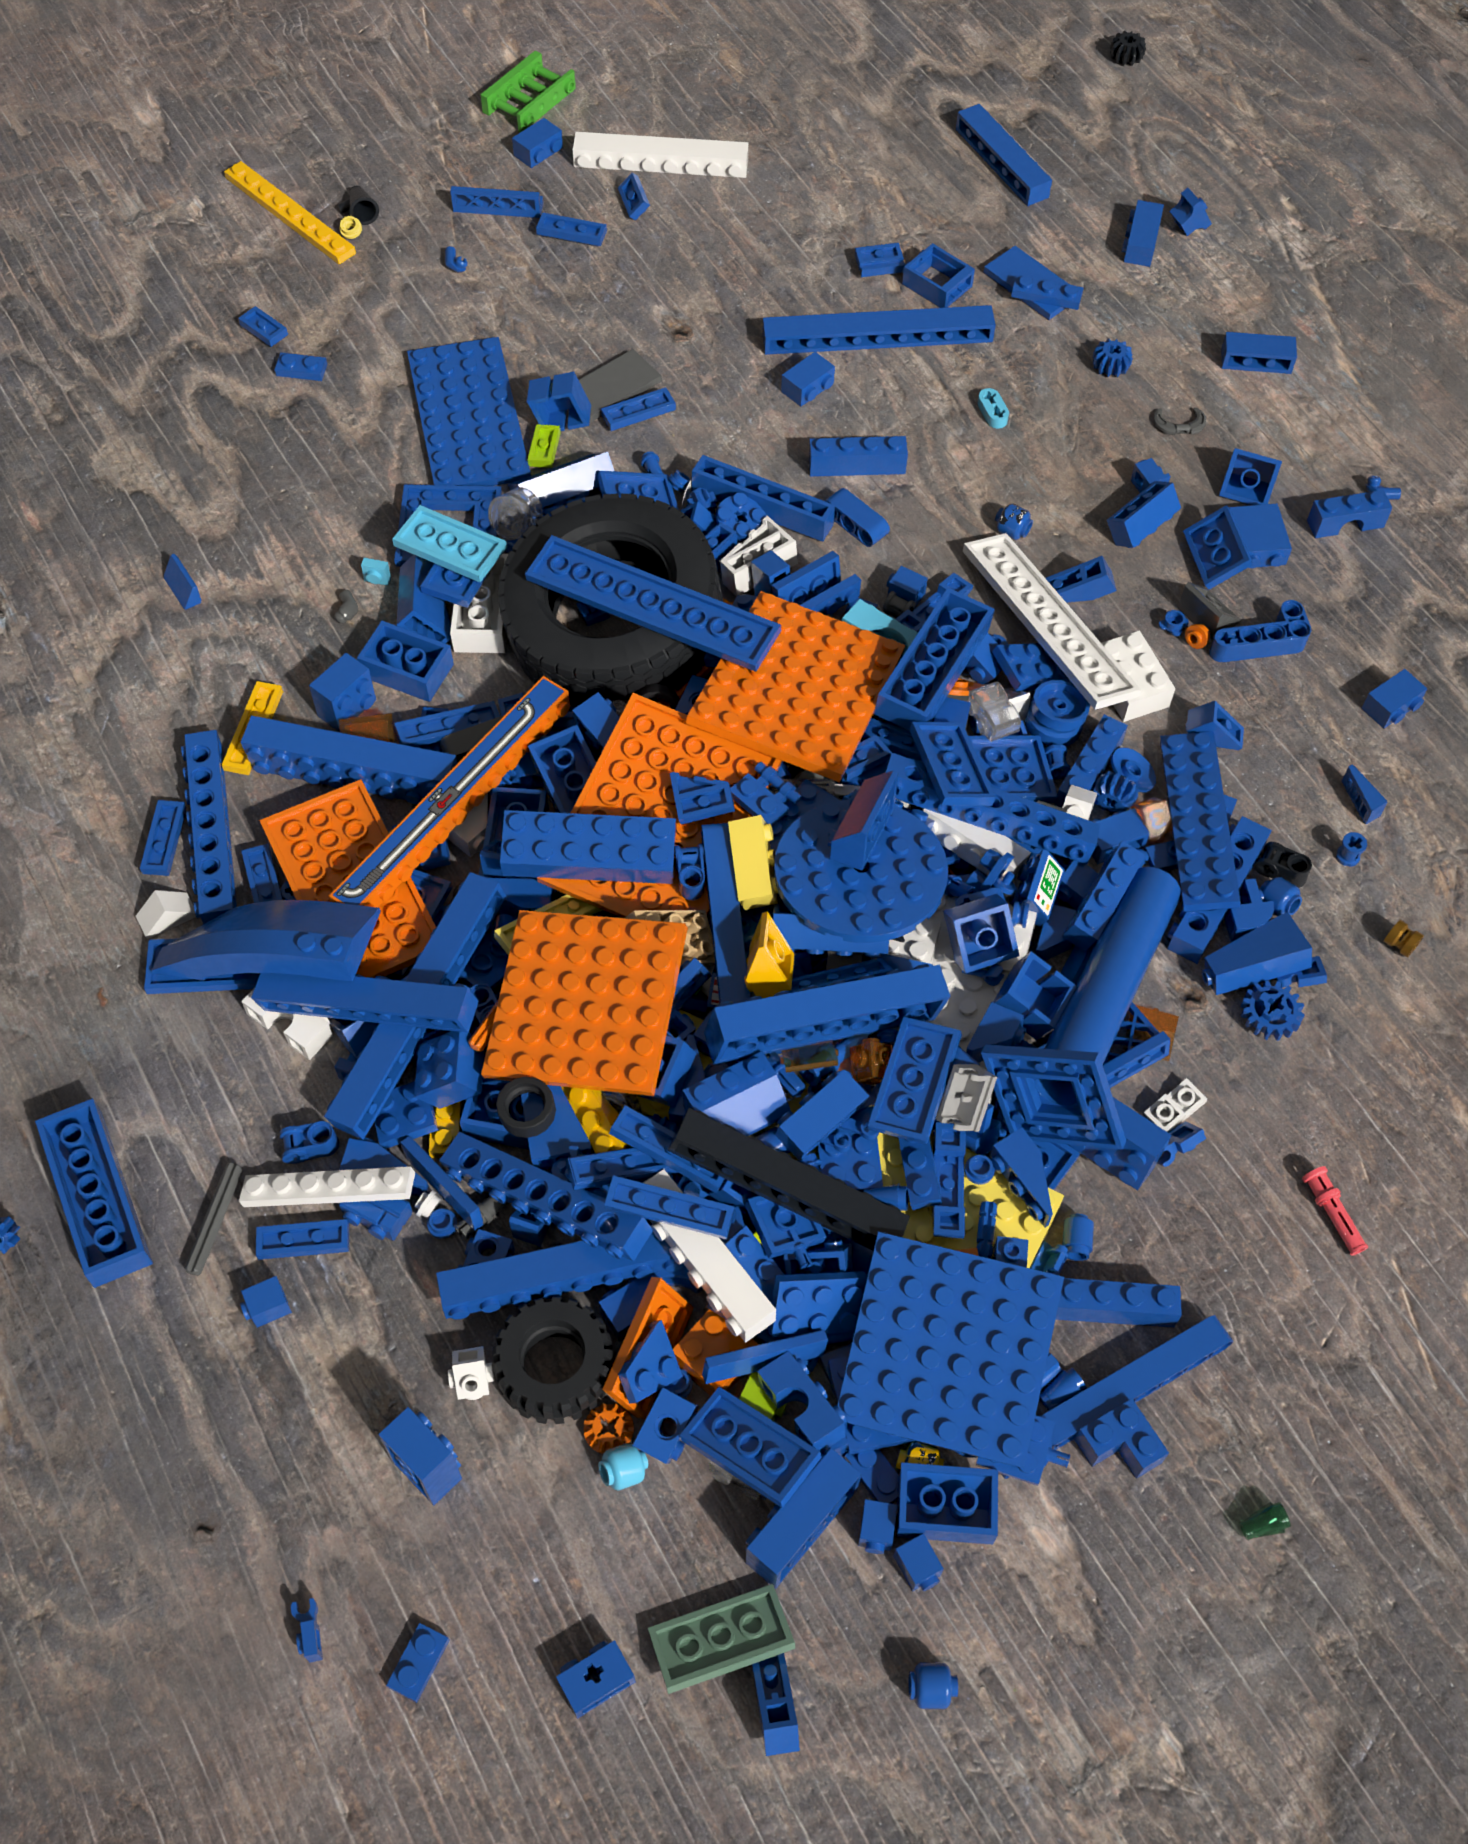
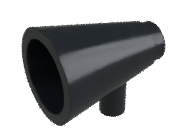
[338,185,379,225]

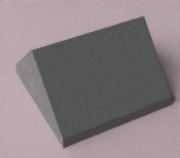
[1178,582,1241,640]

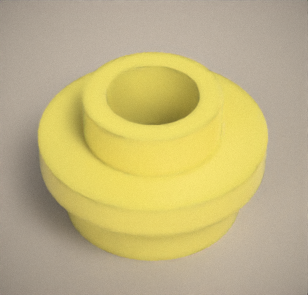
[339,216,362,239]

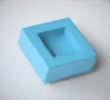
[361,558,391,586]

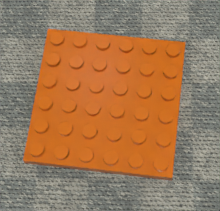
[481,910,688,1096]

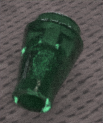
[1239,1502,1291,1541]

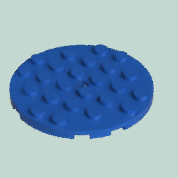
[774,799,948,943]

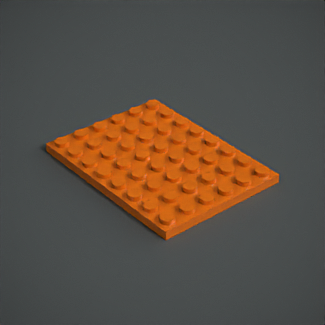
[686,591,906,783]
[537,693,782,918]

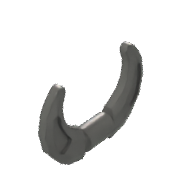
[1154,408,1206,435]

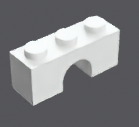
[241,988,333,1060]

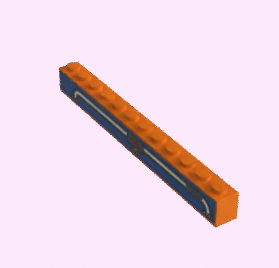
[329,676,570,908]

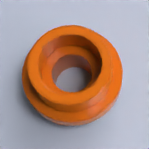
[1185,624,1210,649]

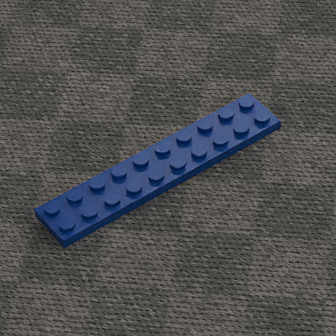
[525,535,782,672]

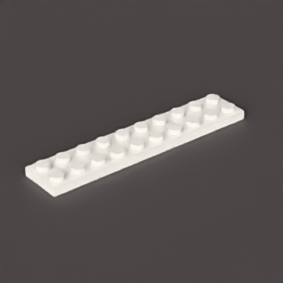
[963,533,1141,710]

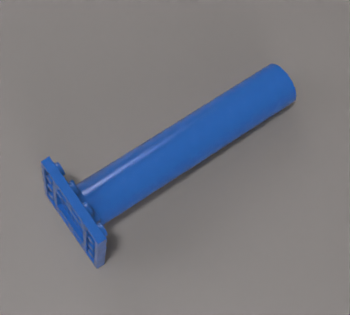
[981,867,1181,1150]

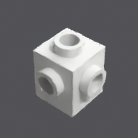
[448,1346,494,1400]

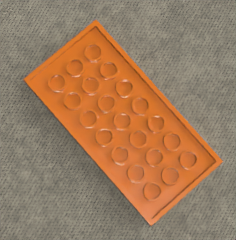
[259,779,436,978]

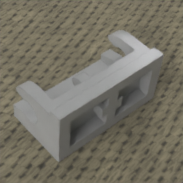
[936,1064,997,1132]

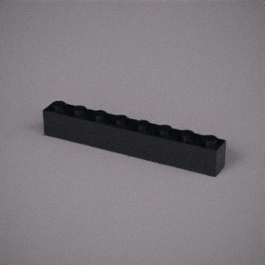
[668,1108,910,1251]

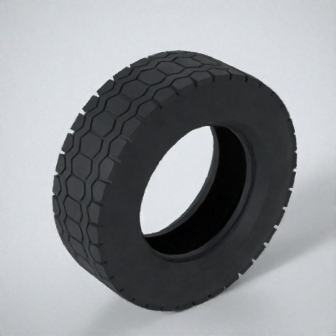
[498,493,723,711]

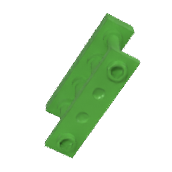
[481,50,576,132]

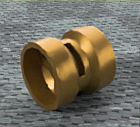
[1384,919,1424,958]

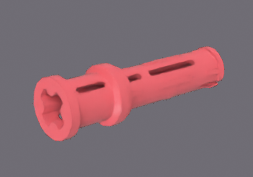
[1302,1166,1368,1256]

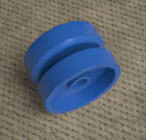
[1025,680,1090,746]

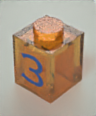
[1131,798,1173,841]

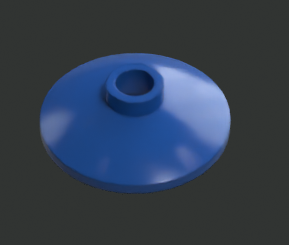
[1111,747,1156,792]

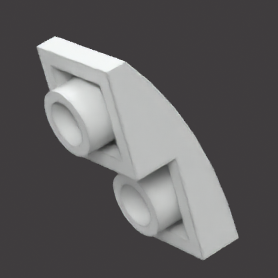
[1144,1078,1207,1132]

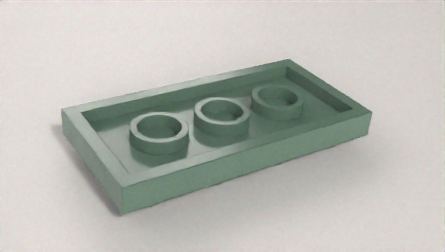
[648,1584,796,1694]

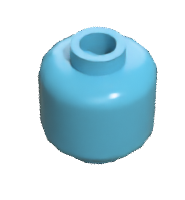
[598,1443,648,1491]

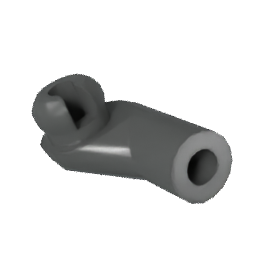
[335,590,358,624]

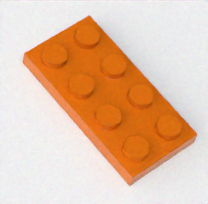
[602,1277,694,1420]

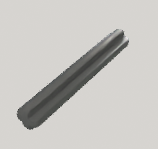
[184,1163,242,1276]

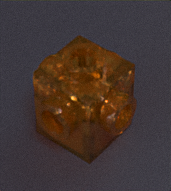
[850,1038,892,1085]

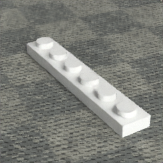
[239,1166,415,1207]

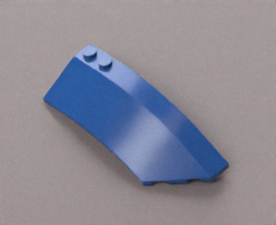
[151,900,381,982]

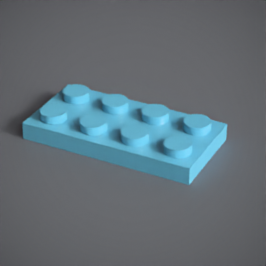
[392,505,507,582]

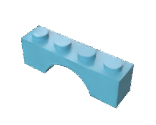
[842,599,918,656]

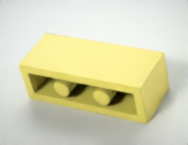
[728,815,778,910]

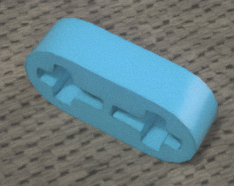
[977,388,1009,429]

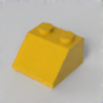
[744,911,794,998]

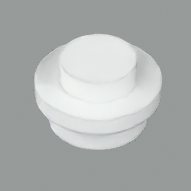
[414,1190,441,1219]

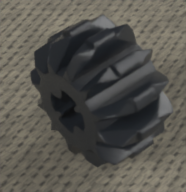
[1110,31,1146,66]

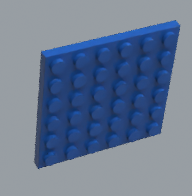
[838,1232,1064,1469]

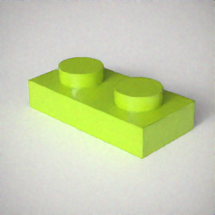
[528,424,561,468]

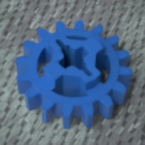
[1240,980,1305,1041]

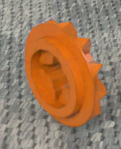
[583,1403,634,1454]

